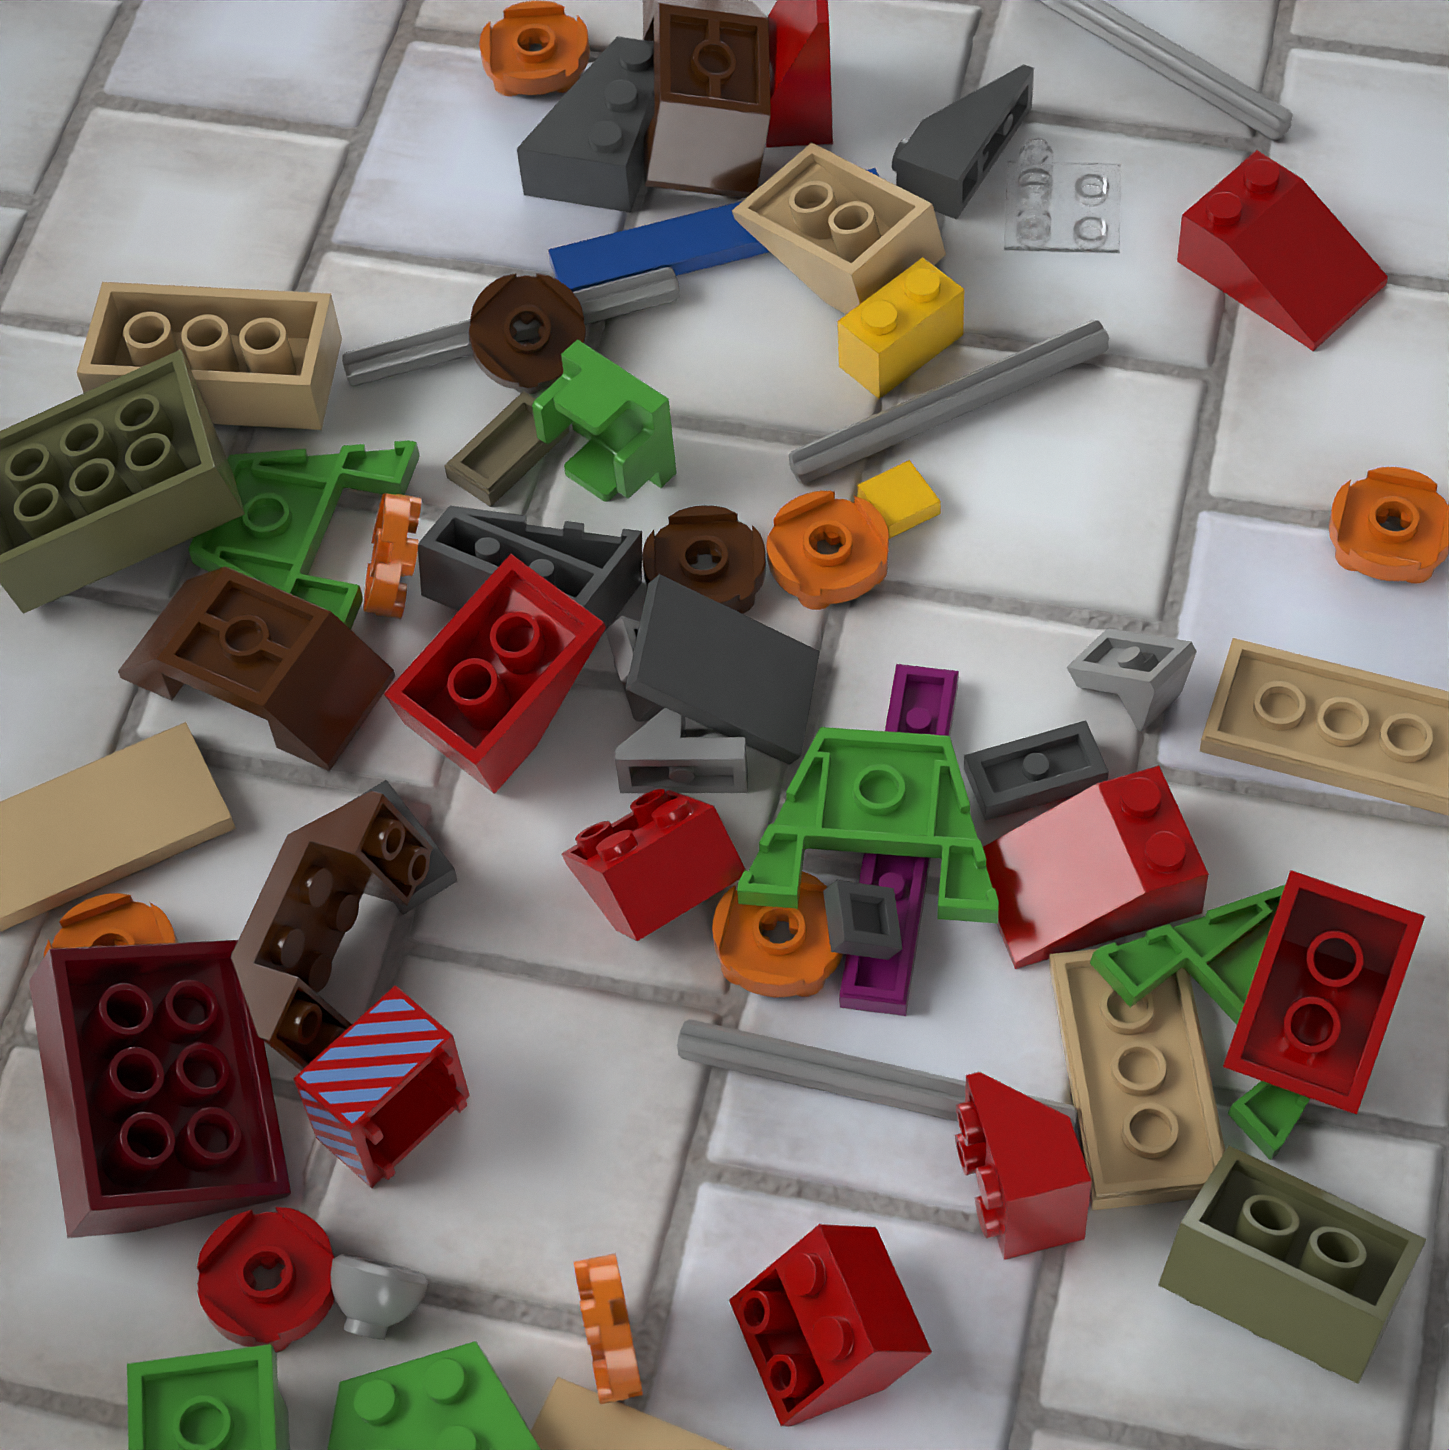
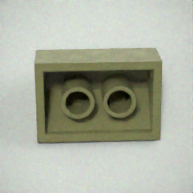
[1158,1146,1426,1384]

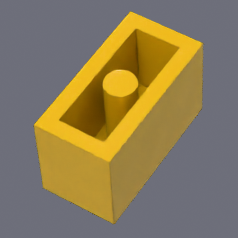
[837,257,964,399]

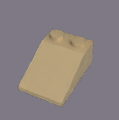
[732,143,946,314]

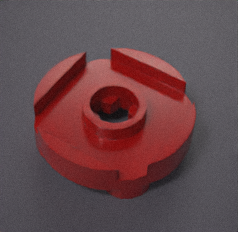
[197,1207,335,1352]

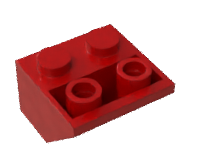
[561,789,746,942]
[955,1072,1092,1260]
[729,1224,932,1427]

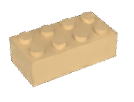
[76,282,342,430]

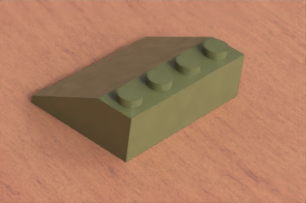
[0,349,245,614]

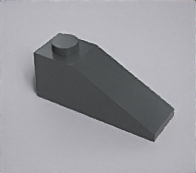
[891,64,1034,219]

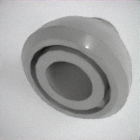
[331,1254,429,1340]

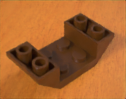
[643,0,771,198]
[118,566,395,771]
[231,791,433,1071]

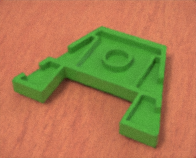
[188,440,420,629]
[737,727,999,924]
[1090,885,1311,1160]
[328,1341,541,1450]

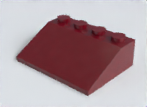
[29,940,291,1238]

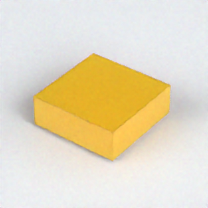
[857,460,941,539]

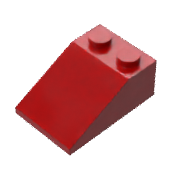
[766,0,833,148]
[1177,150,1388,351]
[384,554,606,794]
[983,765,1209,969]
[1223,870,1425,1115]

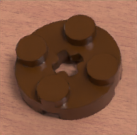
[468,273,586,394]
[642,505,766,614]

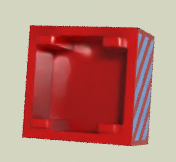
[293,985,470,1189]

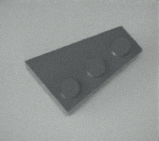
[516,36,655,213]
[418,505,642,635]

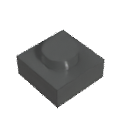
[823,880,902,960]

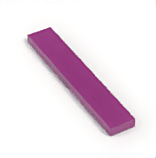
[839,664,959,1016]

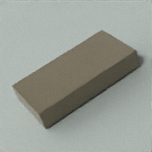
[444,391,570,507]

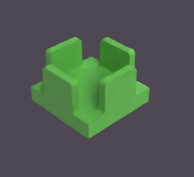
[532,339,677,502]
[127,1344,290,1450]

